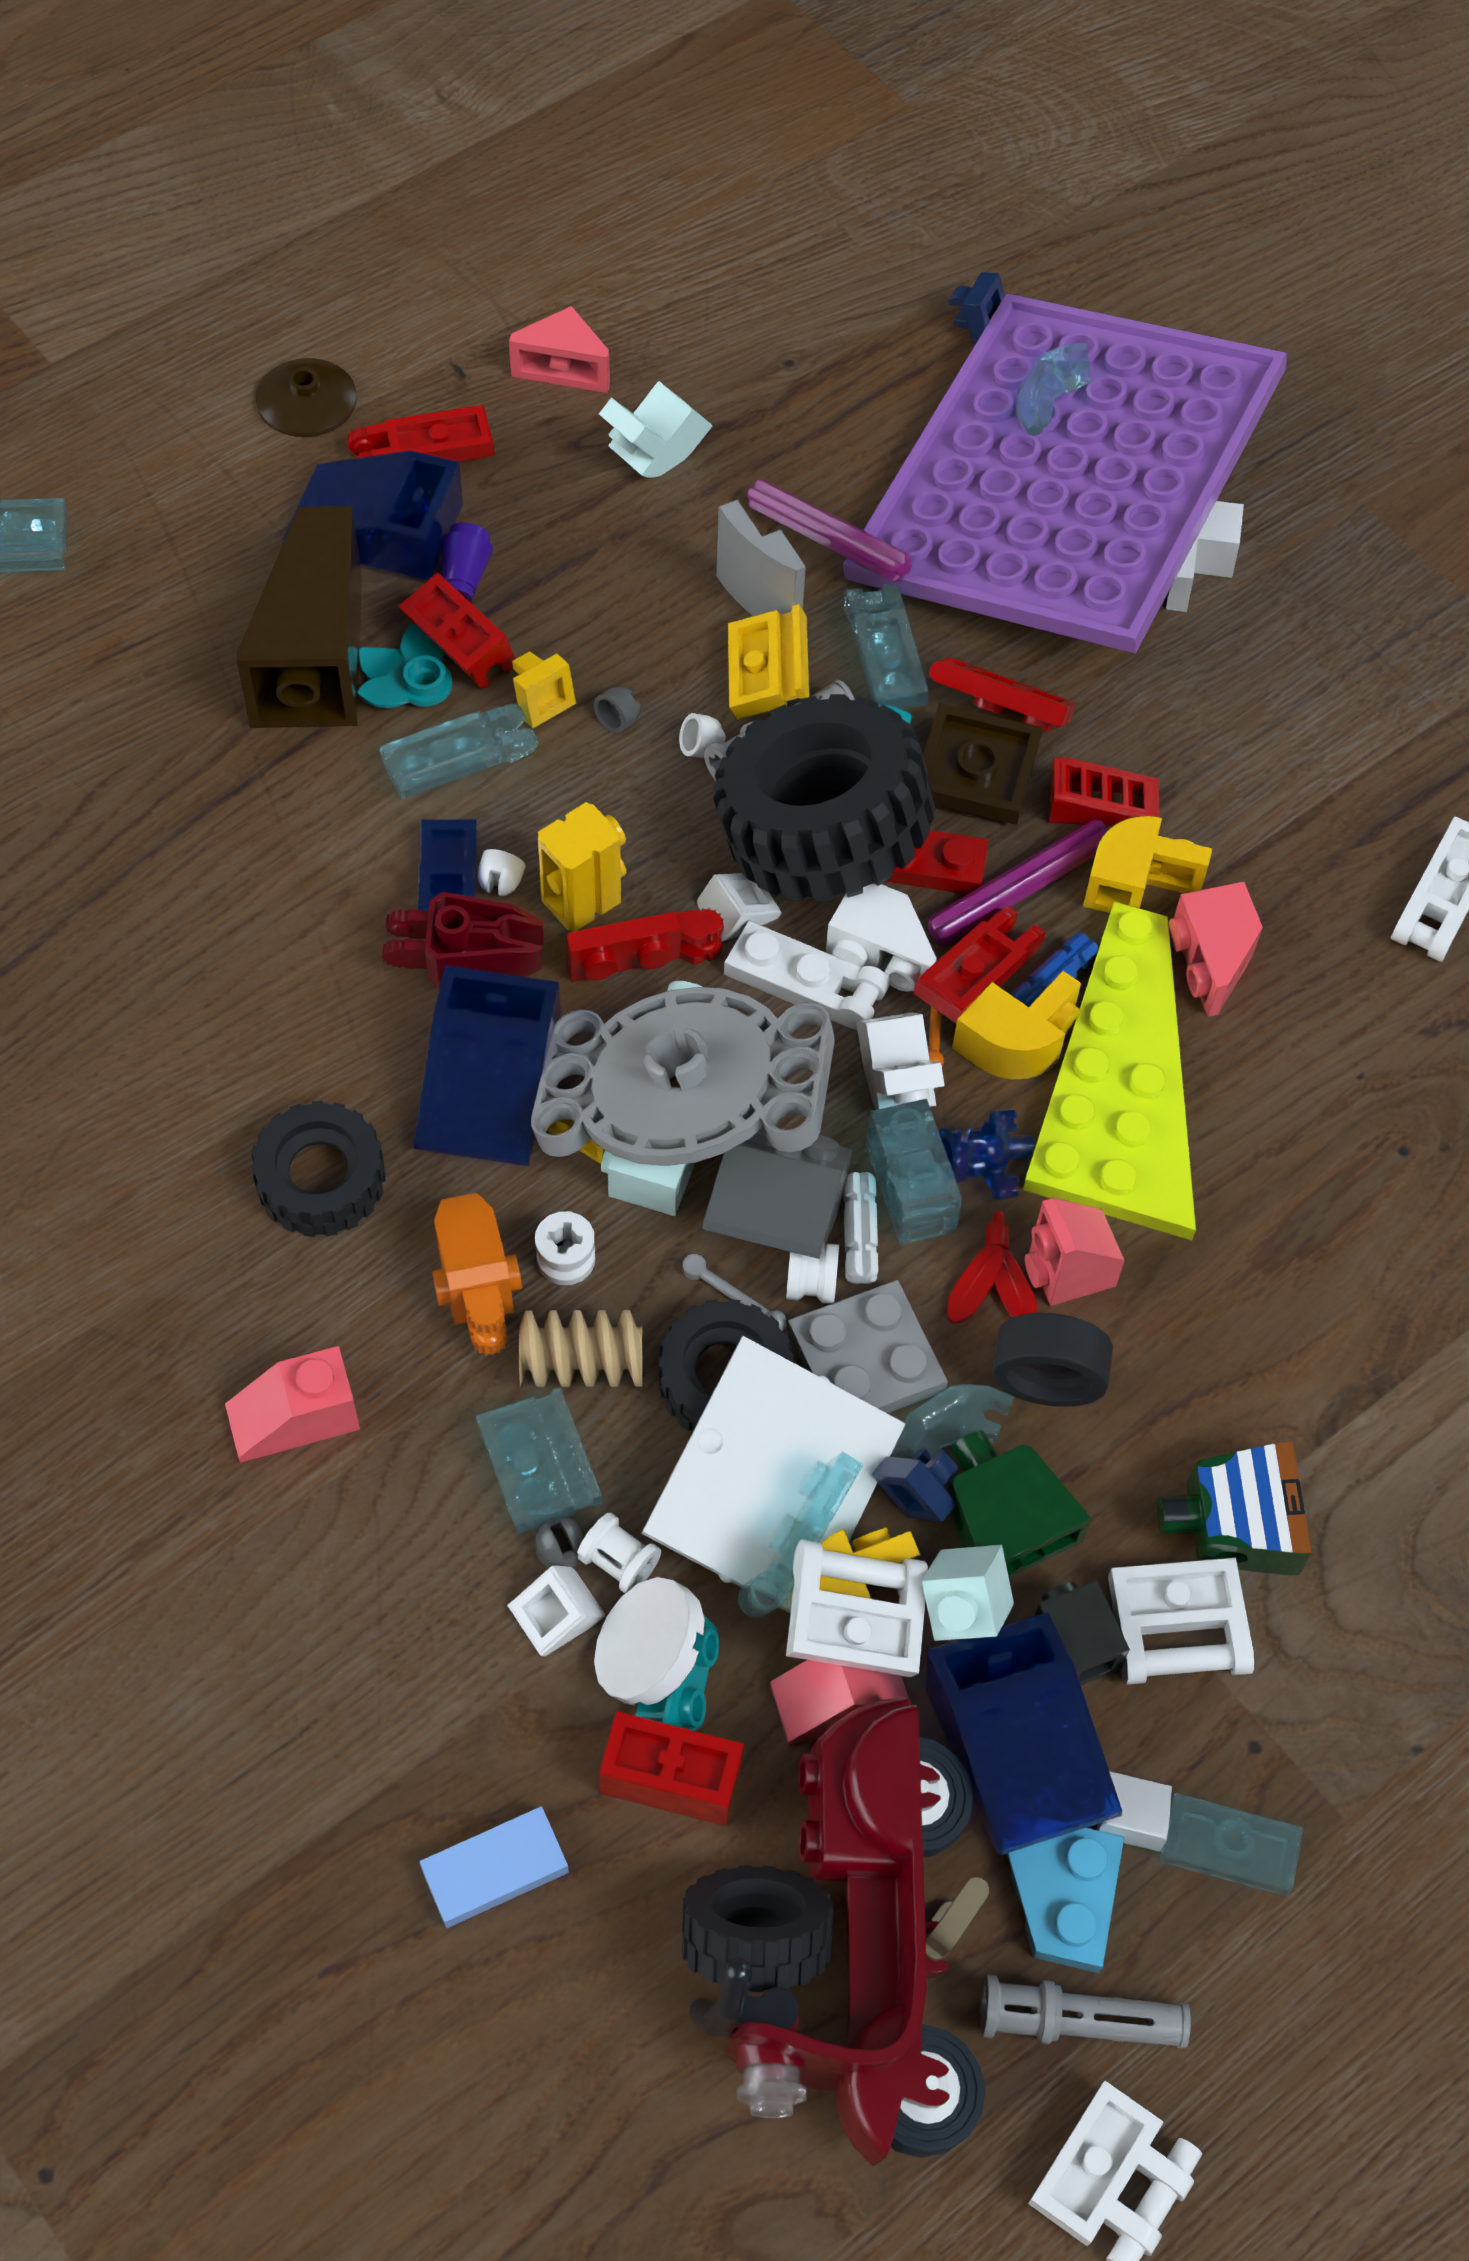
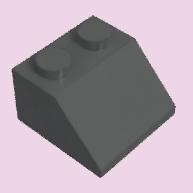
[702,1125,852,1259]

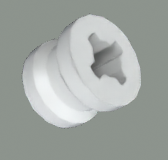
[535,1211,595,1285]
[786,1243,839,1304]

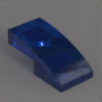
[418,819,478,910]

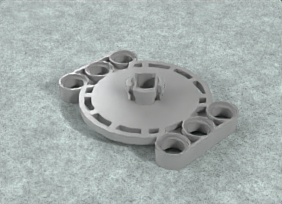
[531,987,835,1166]

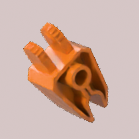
[432,1193,522,1356]

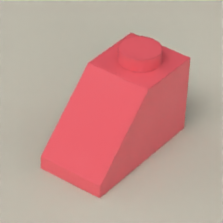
[225,1346,360,1463]

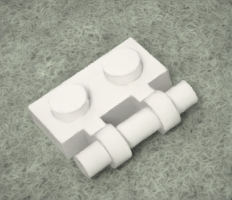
[1028,2081,1202,2261]

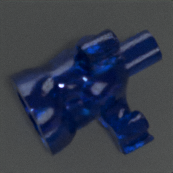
[933,1109,1034,1200]

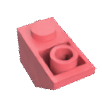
[1169,882,1263,1017]
[1025,1198,1125,1306]

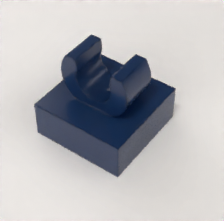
[948,272,1005,344]
[871,1448,958,1522]

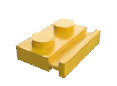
[728,604,809,719]

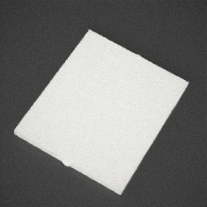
[641,1336,906,1614]

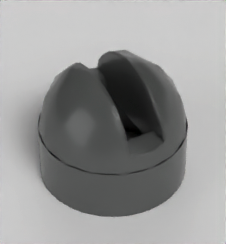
[594,685,641,733]
[535,1516,585,1568]

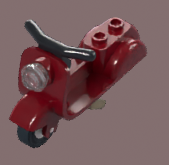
[689,1697,989,2166]

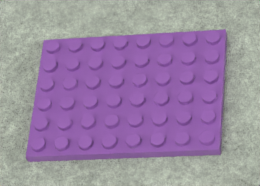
[843,293,1287,654]

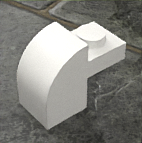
[1166,501,1244,612]
[856,1012,945,1115]

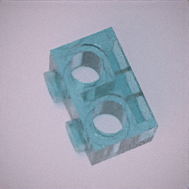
[866,1098,962,1245]

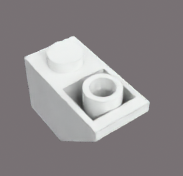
[826,883,937,991]

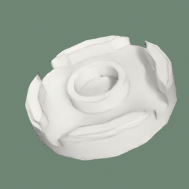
[594,1577,705,1706]

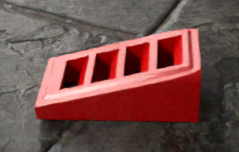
[1049,757,1159,826]

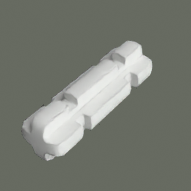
[843,1172,878,1284]

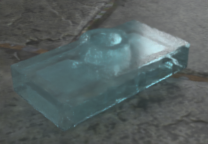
[1159,1793,1304,1897]

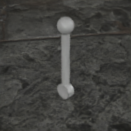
[683,1254,787,1331]

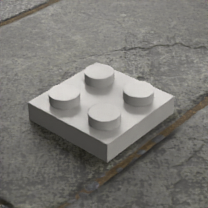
[787,1280,948,1413]

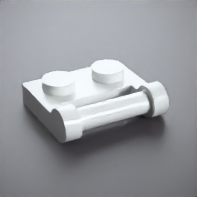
[786,1539,928,1677]
[1108,1558,1254,1685]

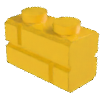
[538,802,626,932]

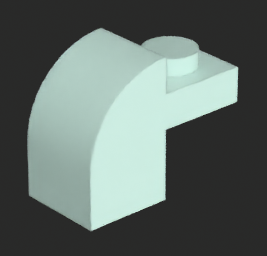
[599,381,713,478]

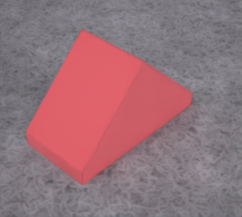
[509,306,610,393]
[770,1660,911,1746]

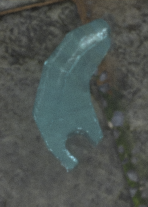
[1016,342,1091,436]
[890,1384,1014,1459]

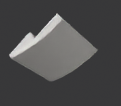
[716,500,806,616]

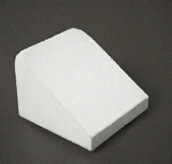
[697,873,782,941]
[507,1566,605,1656]
[1097,1771,1172,1852]

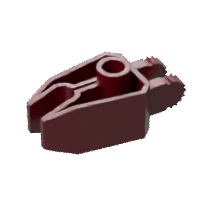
[382,892,544,989]

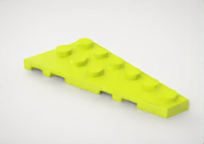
[1023,901,1196,1241]

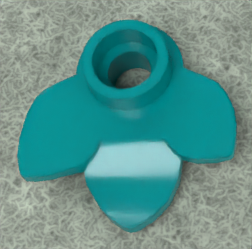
[357,624,452,708]

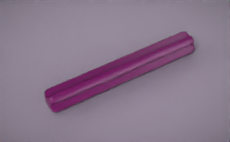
[746,480,912,582]
[927,820,1109,946]

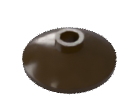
[256,358,357,437]

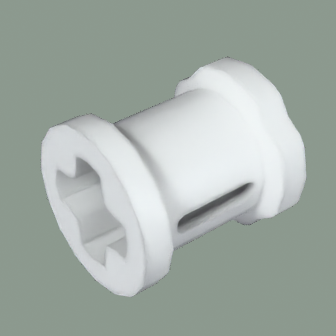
[577,1513,661,1594]

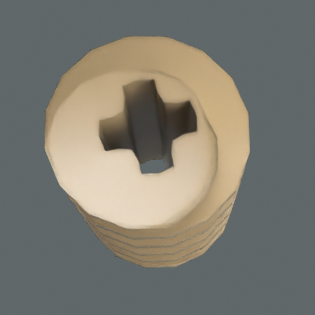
[519,1310,642,1387]

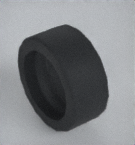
[992,1313,1113,1407]

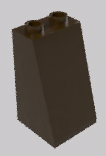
[237,505,362,728]

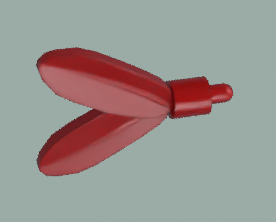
[947,1210,1038,1324]

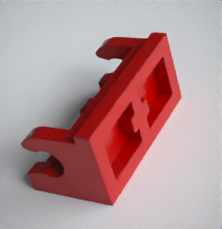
[398,572,515,689]
[599,1711,744,1826]

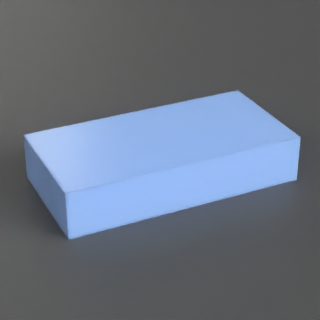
[419,1806,569,1929]

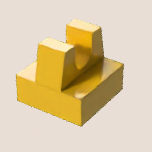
[512,651,576,728]

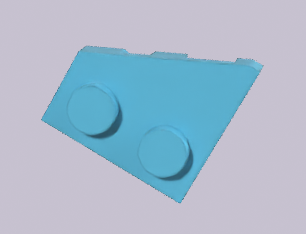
[995,1808,1124,1973]

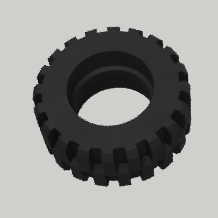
[713,694,935,902]

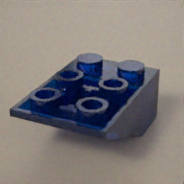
[282,451,463,580]
[413,965,561,1166]
[926,1612,1122,1856]

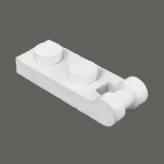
[1391,816,1469,962]
[724,921,891,1030]

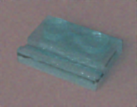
[0,498,68,572]
[476,1388,602,1534]

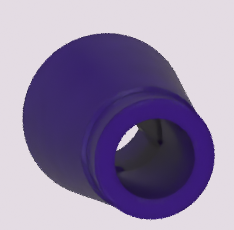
[442,522,493,603]

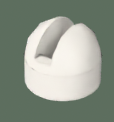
[679,713,726,758]
[477,849,526,896]

